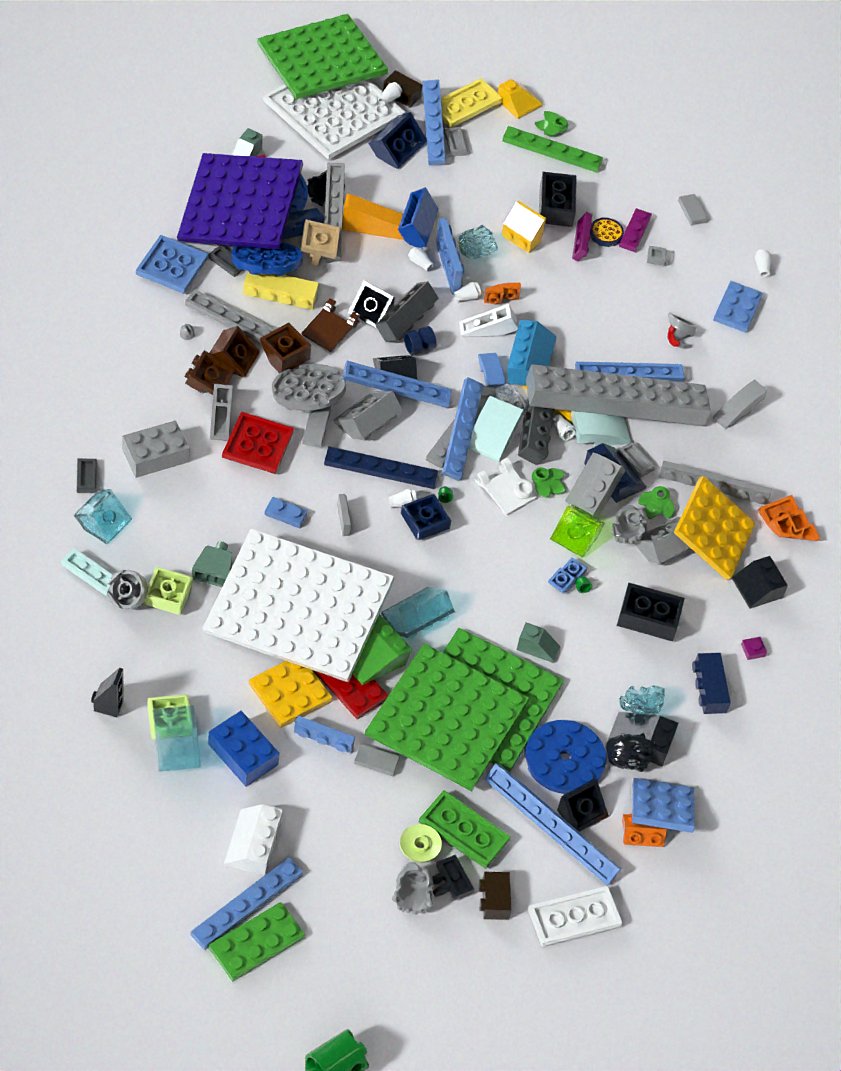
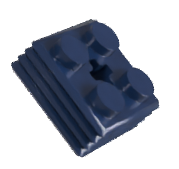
[401,494,451,540]

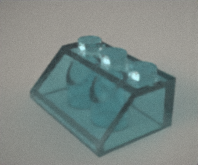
[381,587,455,639]

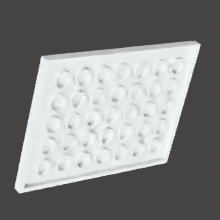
[202,529,395,682]

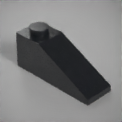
[91,668,124,718]

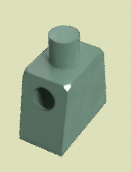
[192,541,232,587]

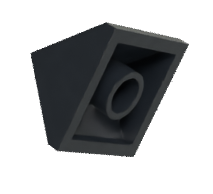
[348,280,395,328]
[557,779,609,832]

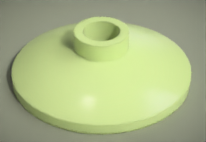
[400,824,442,863]

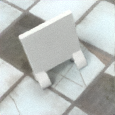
[475,458,536,515]

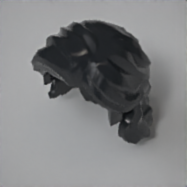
[307,170,345,206]
[606,733,652,772]

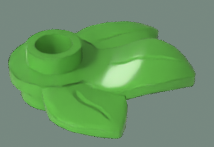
[535,111,568,136]
[532,467,565,498]
[638,486,674,519]

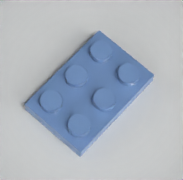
[713,281,763,333]

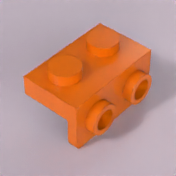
[622,813,667,847]

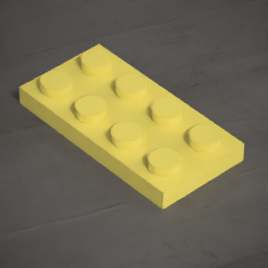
[441,78,502,128]

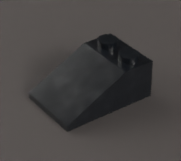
[606,712,679,767]

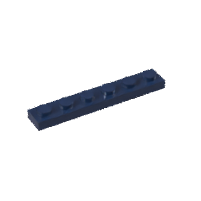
[324,446,438,489]

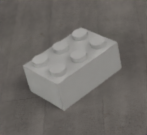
[122,420,190,478]

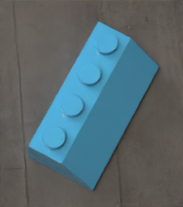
[507,320,556,385]

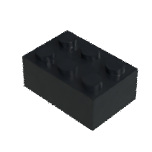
[539,172,577,227]
[616,582,685,642]

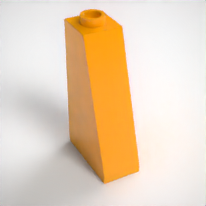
[342,193,404,240]

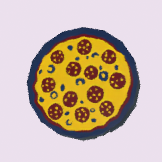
[590,218,624,247]

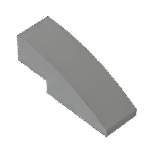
[713,379,767,430]
[210,384,233,441]
[302,406,331,448]

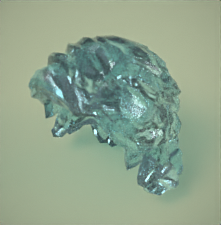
[459,225,498,259]
[619,685,665,715]

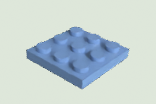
[136,235,208,294]
[632,778,695,833]

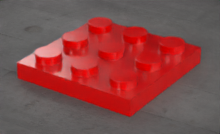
[222,412,294,474]

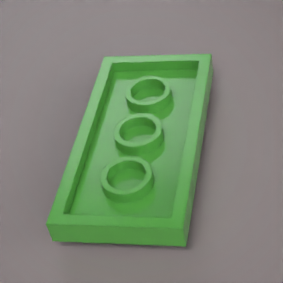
[419,790,511,869]
[209,902,305,982]

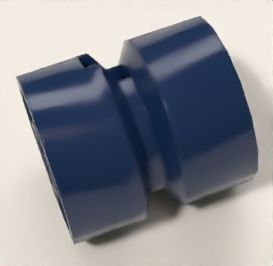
[404,326,436,355]

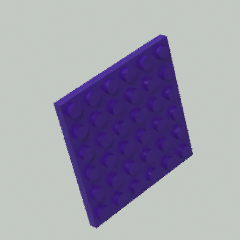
[177,153,303,249]

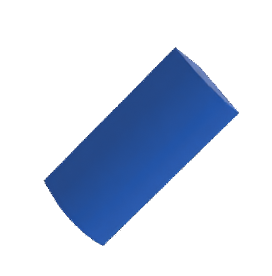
[398,187,439,247]

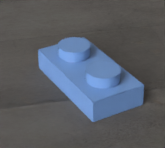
[265,497,308,529]

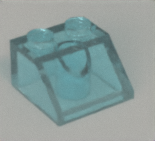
[74,489,132,544]

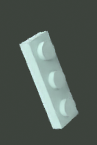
[61,548,113,596]

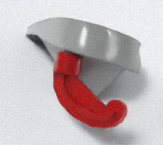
[667,312,697,347]

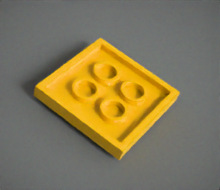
[249,661,332,728]

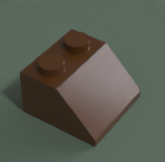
[260,323,311,374]
[209,326,260,377]

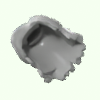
[610,505,648,544]
[392,862,433,915]

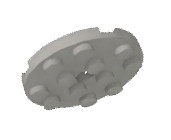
[272,364,346,413]

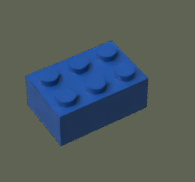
[208,710,279,787]

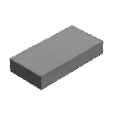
[444,127,468,157]
[678,194,707,225]
[618,442,655,478]
[337,494,351,536]
[354,744,400,776]

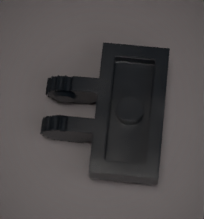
[432,854,474,900]

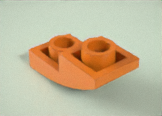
[484,282,521,304]

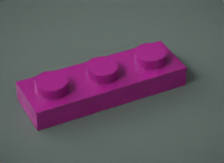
[619,208,652,252]
[572,212,593,261]

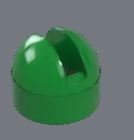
[438,486,453,503]
[575,576,592,593]

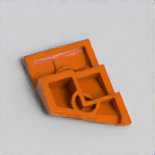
[758,495,820,541]

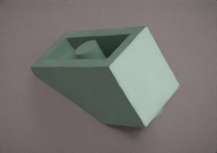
[232,128,263,156]
[516,622,560,663]

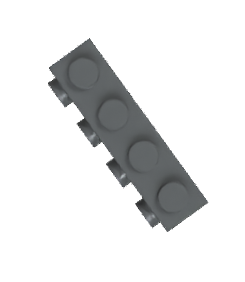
[375,281,439,342]
[518,398,555,465]

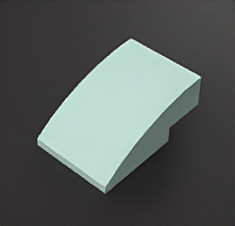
[468,396,523,462]
[571,411,631,447]

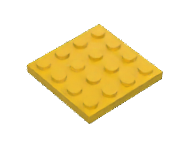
[674,476,756,580]

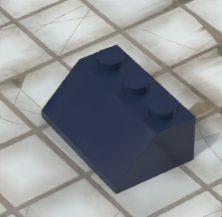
[368,112,427,169]
[584,443,647,503]

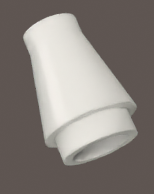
[378,82,402,106]
[408,247,434,271]
[754,250,772,277]
[454,282,482,302]
[552,414,575,441]
[389,488,417,508]

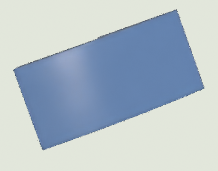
[478,353,505,387]
[548,557,587,594]

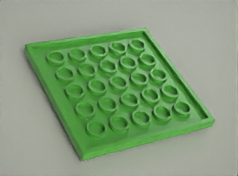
[257,14,388,99]
[443,628,564,772]
[365,643,529,792]

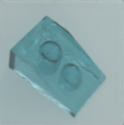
[152,705,201,771]

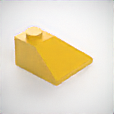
[498,79,543,119]

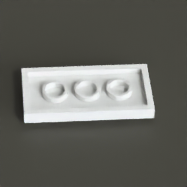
[528,886,622,947]

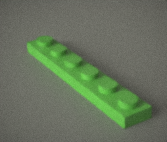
[502,126,603,173]

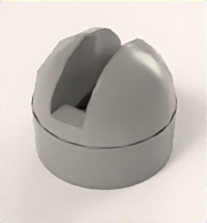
[180,324,194,340]

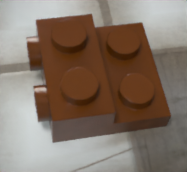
[184,350,235,395]

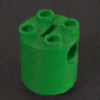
[305,1029,369,1071]

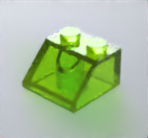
[550,505,605,558]

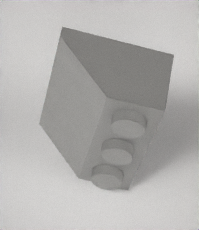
[333,391,402,440]
[565,452,626,519]
[634,517,691,565]

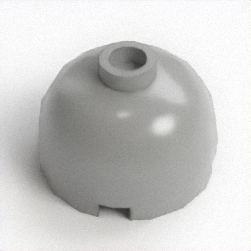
[107,570,148,610]

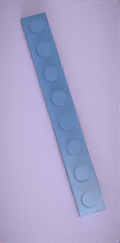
[484,763,622,886]

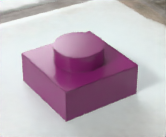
[741,637,767,660]

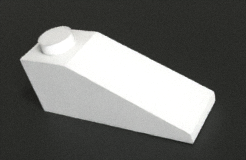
[459,304,518,337]

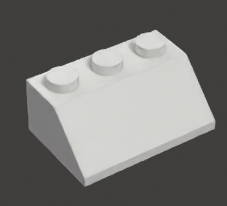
[224,804,283,876]

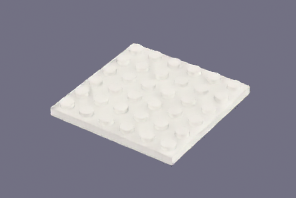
[263,80,405,160]

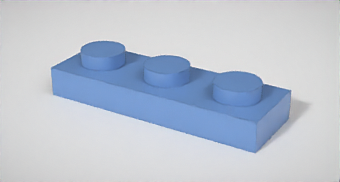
[294,716,355,754]

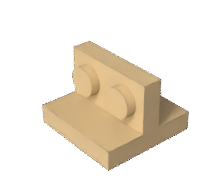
[301,220,340,266]

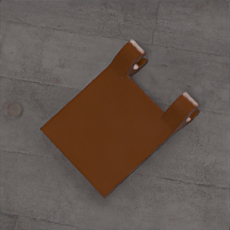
[301,298,359,352]

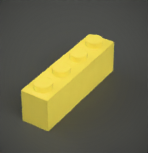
[243,271,319,310]

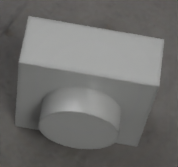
[647,245,666,266]

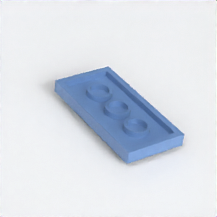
[436,218,465,295]

